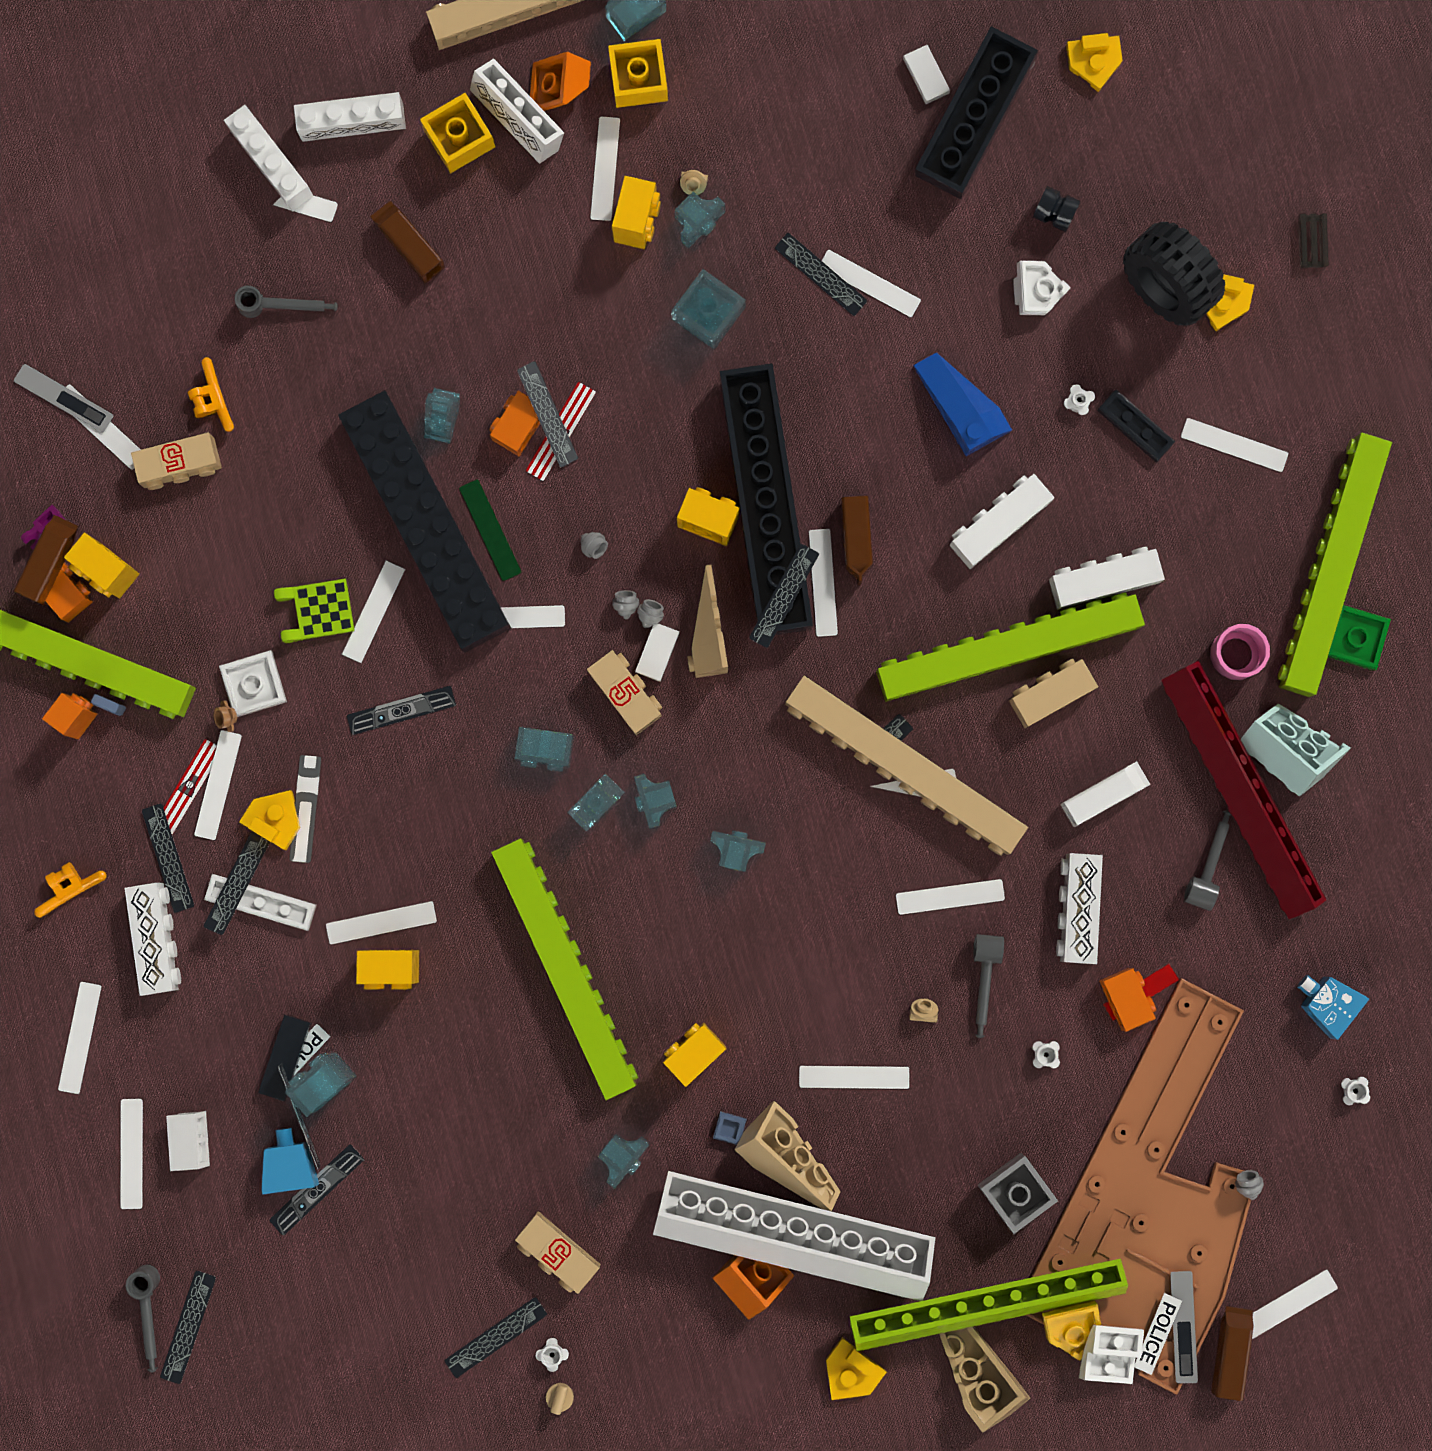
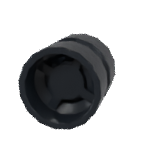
[1033,186,1081,233]

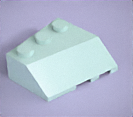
[1241,704,1351,797]

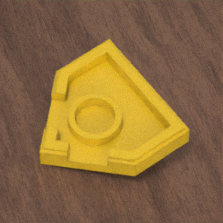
[1066,33,1123,92]
[1206,274,1254,331]
[239,790,301,850]
[1042,1301,1101,1361]
[826,1337,887,1400]

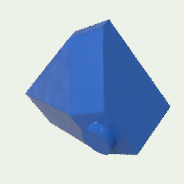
[913,352,1012,456]

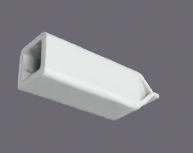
[1061,761,1150,827]

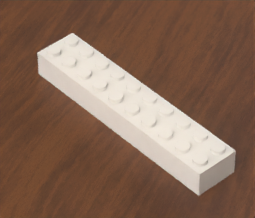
[653,1171,935,1301]

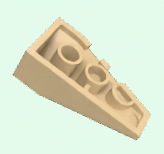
[687,565,728,678]
[735,1101,840,1211]
[939,1326,1031,1433]

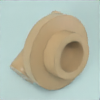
[680,170,708,196]
[909,999,938,1023]
[546,1383,574,1415]

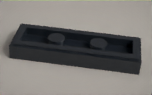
[1097,390,1175,463]
[258,1014,312,1101]

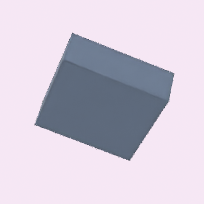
[91,694,126,716]
[713,1111,747,1145]

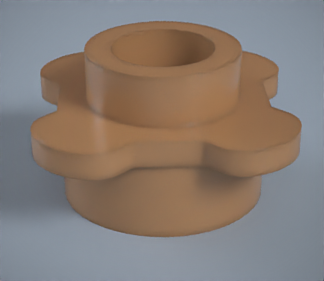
[214,701,237,732]

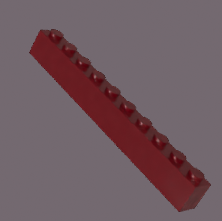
[1161,661,1327,919]

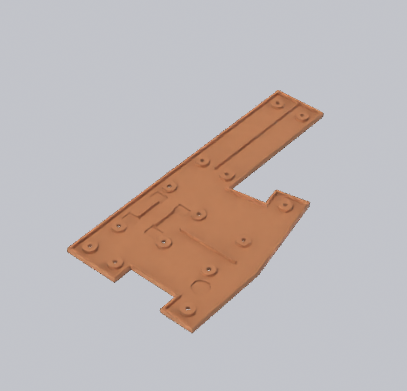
[1026,978,1251,1395]

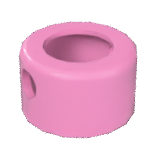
[1210,624,1270,680]

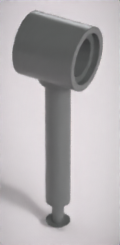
[235,286,338,318]
[1183,810,1232,911]
[973,934,1004,1038]
[126,1265,160,1372]

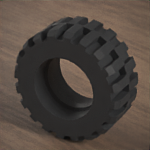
[1123,222,1225,326]

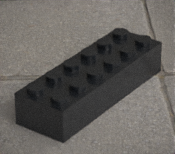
[915,26,1038,200]

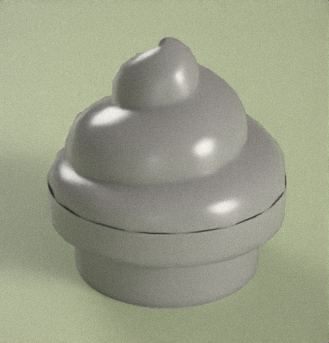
[581,532,608,559]
[612,590,639,619]
[637,599,664,628]
[1235,1170,1264,1200]

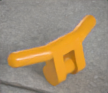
[187,357,234,432]
[34,862,107,918]

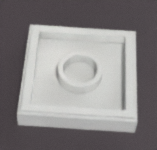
[219,650,287,717]

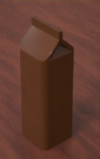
[370,201,445,283]
[841,496,873,585]
[14,515,79,605]
[1211,1306,1254,1401]

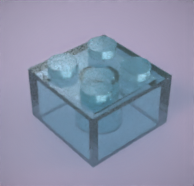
[671,269,746,350]
[285,1052,357,1117]

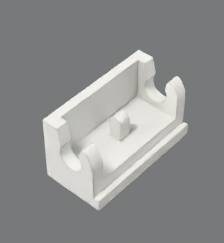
[166,1111,210,1171]

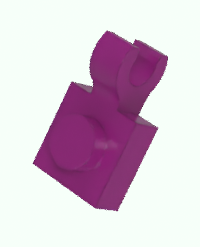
[21,505,66,550]

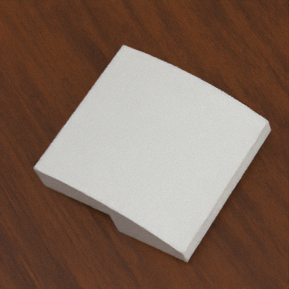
[1079,1325,1144,1384]

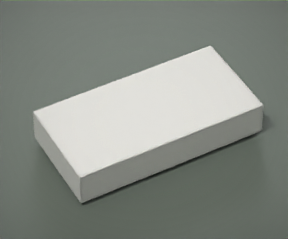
[903,45,950,104]
[635,624,679,682]

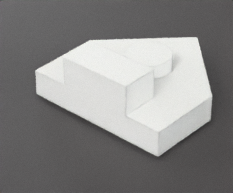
[1013,261,1071,315]

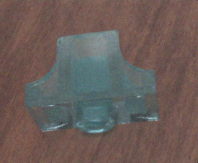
[675,191,725,248]
[424,388,460,444]
[567,774,625,831]
[634,774,677,830]
[710,830,766,872]
[598,1133,650,1189]

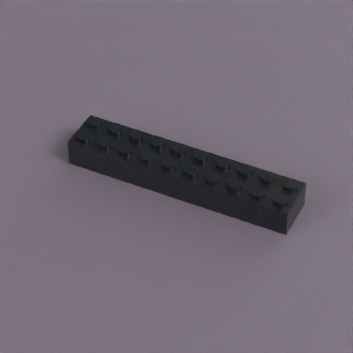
[720,363,813,635]
[338,390,511,653]

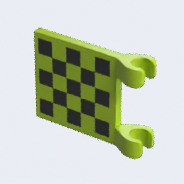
[274,579,355,643]

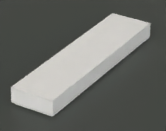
[204,874,317,931]

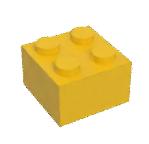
[608,39,668,108]
[420,93,495,174]
[612,176,661,249]
[677,487,739,546]
[64,532,140,599]
[356,950,419,989]
[663,1023,726,1087]

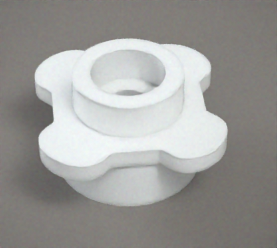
[1064,384,1095,415]
[1032,1041,1060,1068]
[1341,1077,1370,1105]
[536,1338,569,1372]

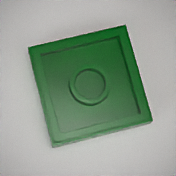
[1328,605,1391,671]

